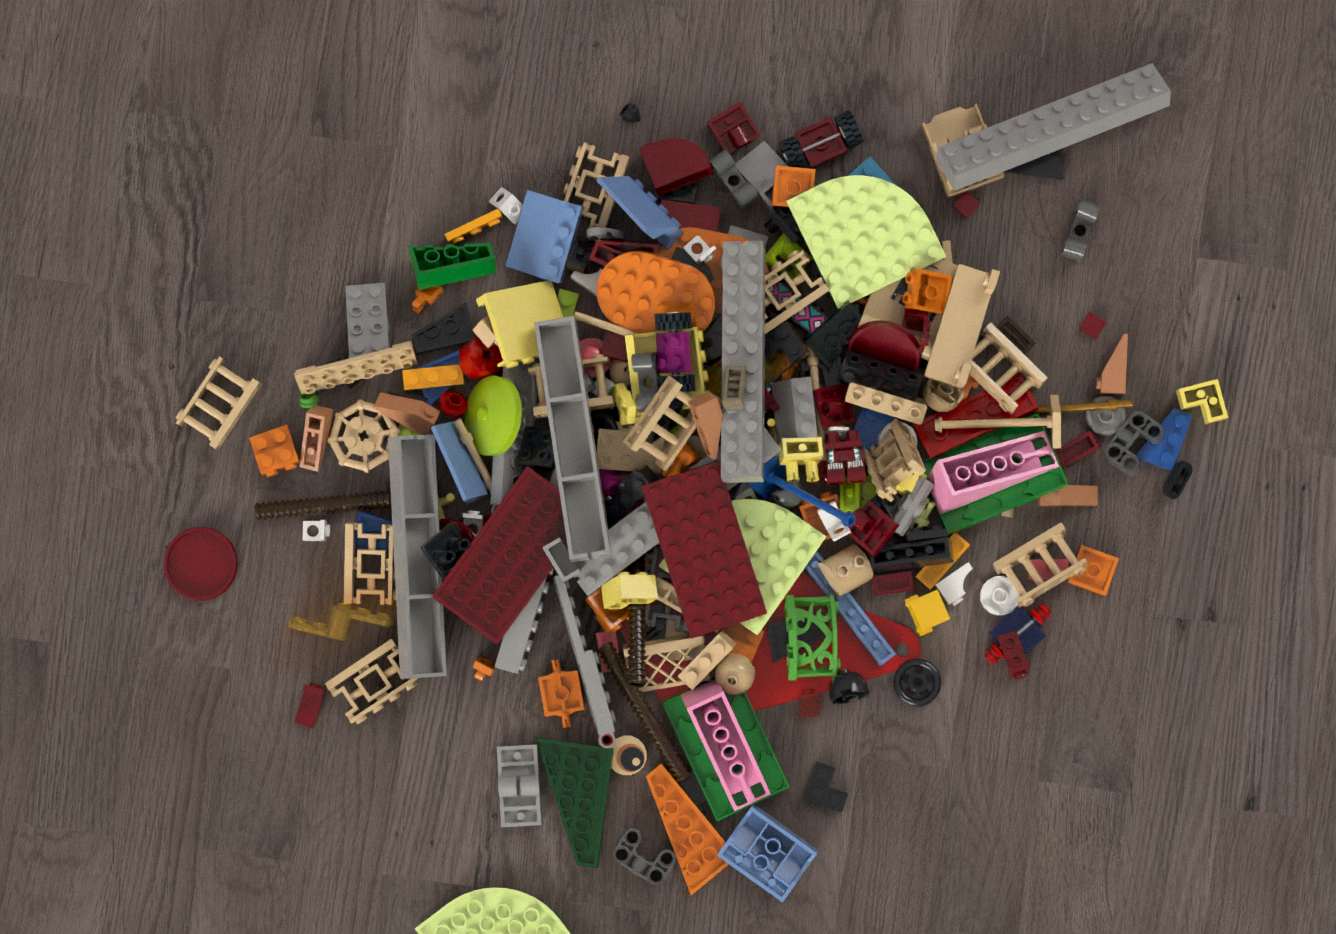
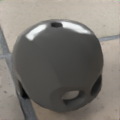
[770,476,805,509]

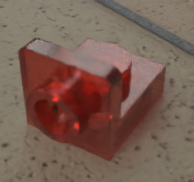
[798,689,820,718]

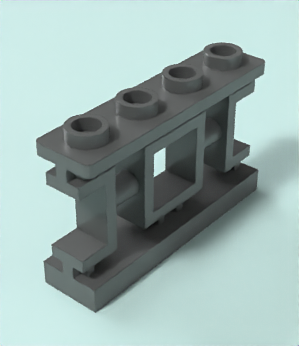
[644,546,689,633]

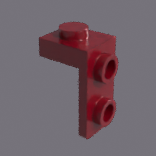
[901,308,931,353]
[998,631,1030,680]
[295,682,326,728]

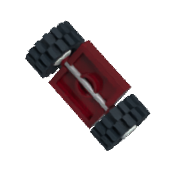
[778,110,864,169]

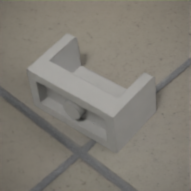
[542,537,581,583]

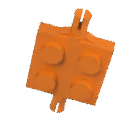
[538,659,585,728]

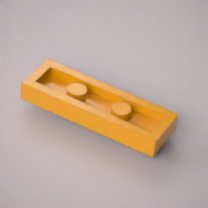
[445,209,503,245]
[402,364,464,390]
[915,532,970,590]

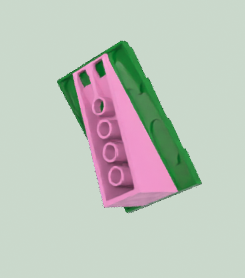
[922,413,1068,535]
[661,677,790,821]

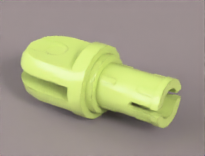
[905,498,936,533]

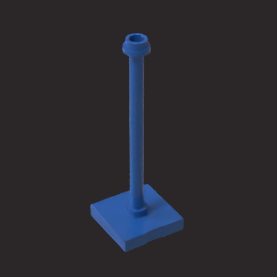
[744,456,856,527]

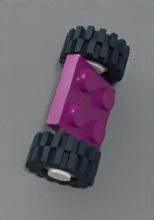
[655,312,695,392]

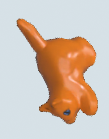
[661,442,700,477]

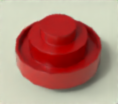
[438,390,468,418]

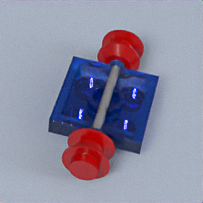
[984,603,1052,665]

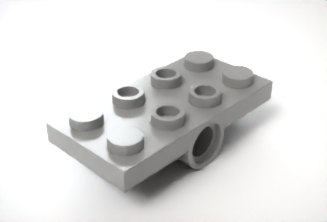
[345,283,389,358]
[497,745,542,827]

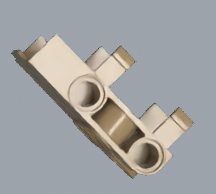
[922,104,1004,198]

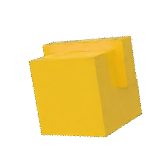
[905,590,950,636]

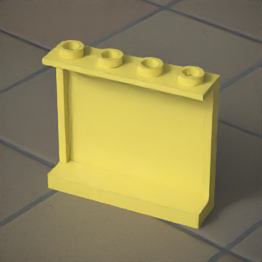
[476,280,564,368]
[625,326,710,416]

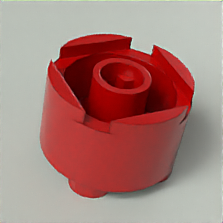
[458,337,503,380]

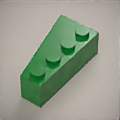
[408,243,496,290]

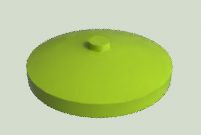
[465,376,522,456]

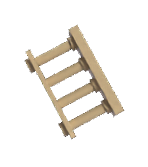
[969,323,1048,415]
[528,354,615,419]
[176,356,262,450]
[623,376,696,471]
[993,522,1087,608]

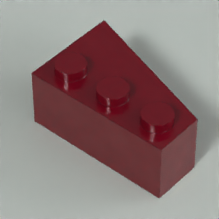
[589,239,663,266]

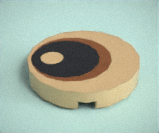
[611,736,647,775]

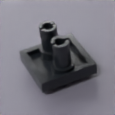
[764,206,803,243]
[516,426,555,471]
[420,523,470,580]

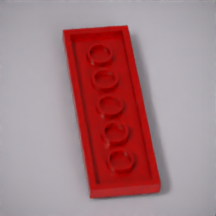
[913,374,1039,460]

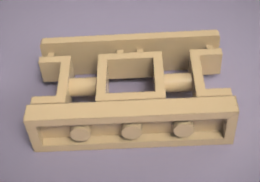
[563,142,629,228]
[765,250,830,334]
[845,382,927,425]
[863,418,926,502]
[344,522,396,605]
[325,639,419,725]

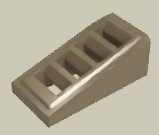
[722,366,746,409]

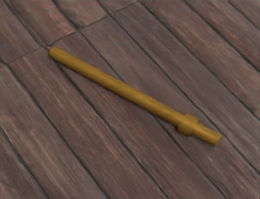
[1028,399,1133,415]

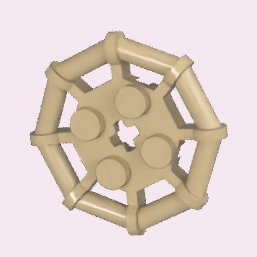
[327,399,400,473]

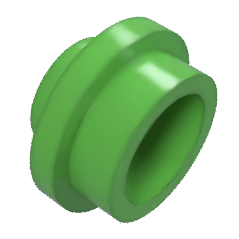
[299,392,319,408]

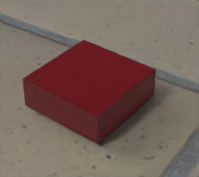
[952,191,980,219]
[1079,312,1107,340]

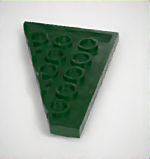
[536,737,614,868]

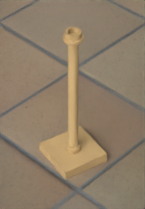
[935,395,1061,448]

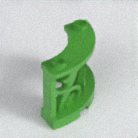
[784,594,841,680]

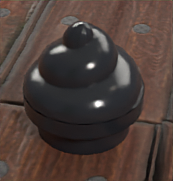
[620,103,640,123]

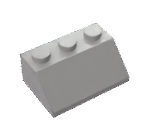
[771,377,817,443]

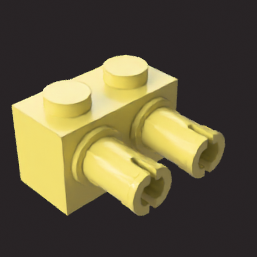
[778,437,823,483]

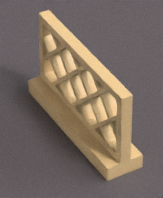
[623,633,710,692]

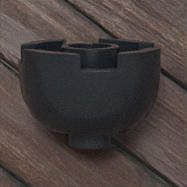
[828,669,869,704]

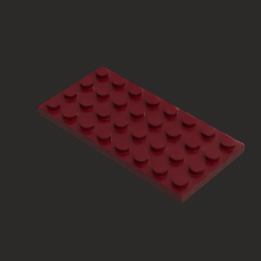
[641,461,767,639]
[432,466,568,645]

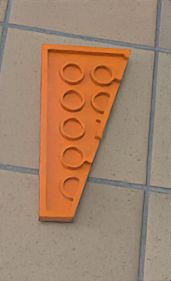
[646,764,729,895]

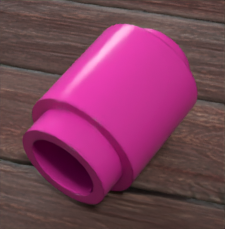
[599,469,622,496]

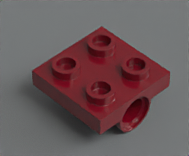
[707,102,761,155]
[813,383,855,429]
[848,500,900,557]

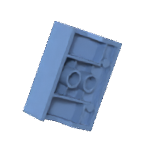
[596,176,684,250]
[506,190,585,283]
[431,421,489,505]
[717,804,819,903]

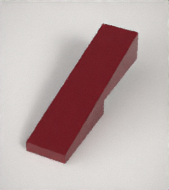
[1054,430,1101,469]

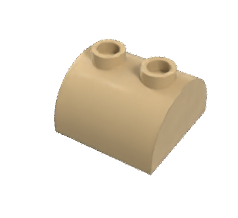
[818,544,873,598]

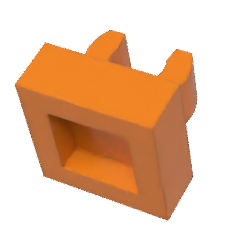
[473,655,496,681]

